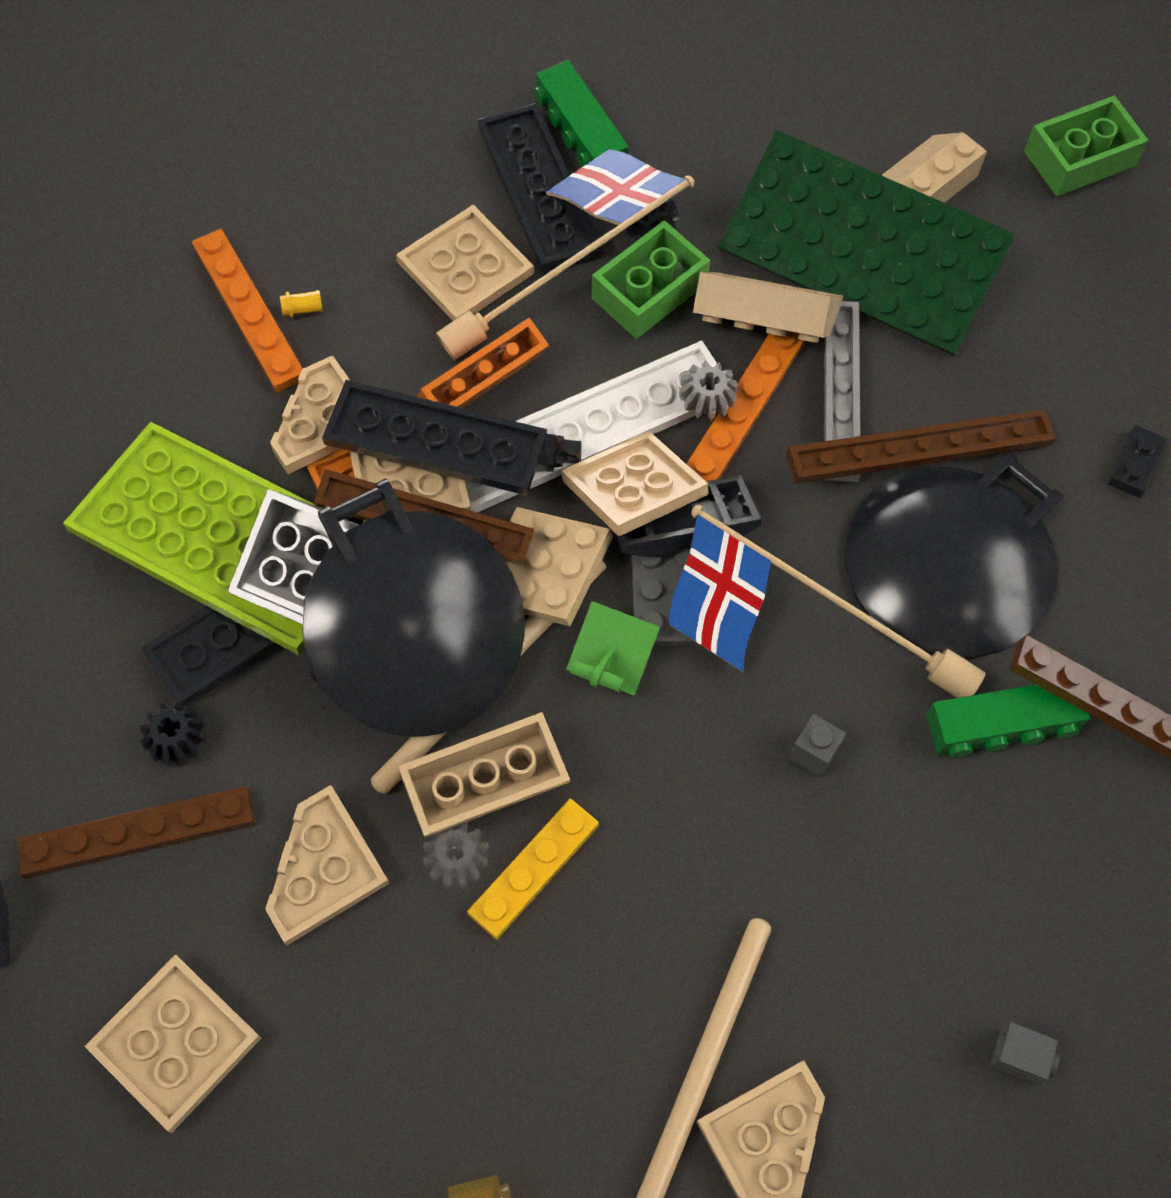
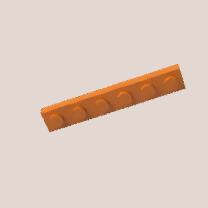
[192,229,303,394]
[686,331,805,482]

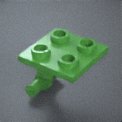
[566,601,661,696]

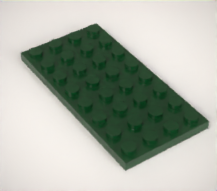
[718,130,1016,356]

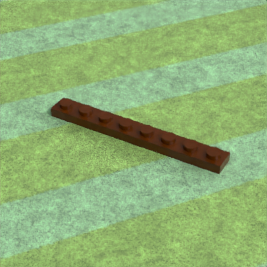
[786,409,1056,484]

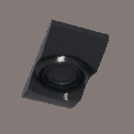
[615,475,761,557]

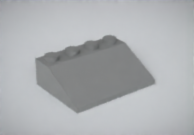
[228,489,359,624]

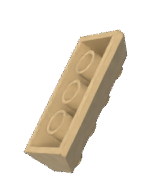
[882,132,987,203]
[693,272,843,342]
[398,712,570,838]

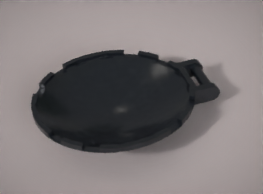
[844,452,1064,659]
[302,478,525,737]

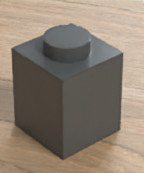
[789,714,846,778]
[990,1022,1060,1085]

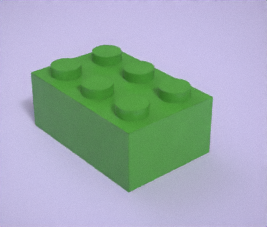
[1024,95,1149,197]
[591,220,710,339]

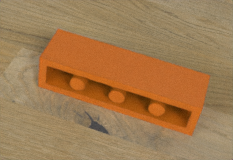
[416,318,549,408]

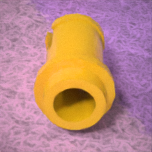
[280,290,323,318]

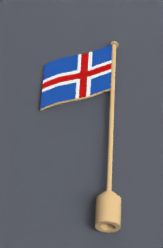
[436,150,695,361]
[669,505,986,698]

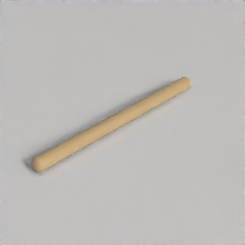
[371,561,606,794]
[636,918,771,1198]

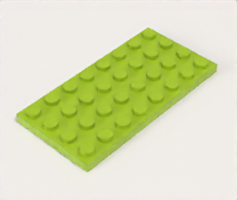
[63,422,323,655]

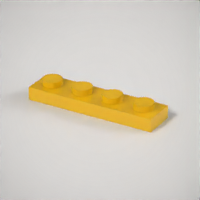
[467,798,599,941]

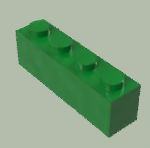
[533,60,629,168]
[926,684,1090,758]

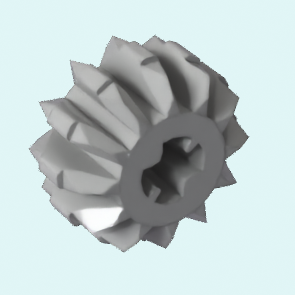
[679,360,738,421]

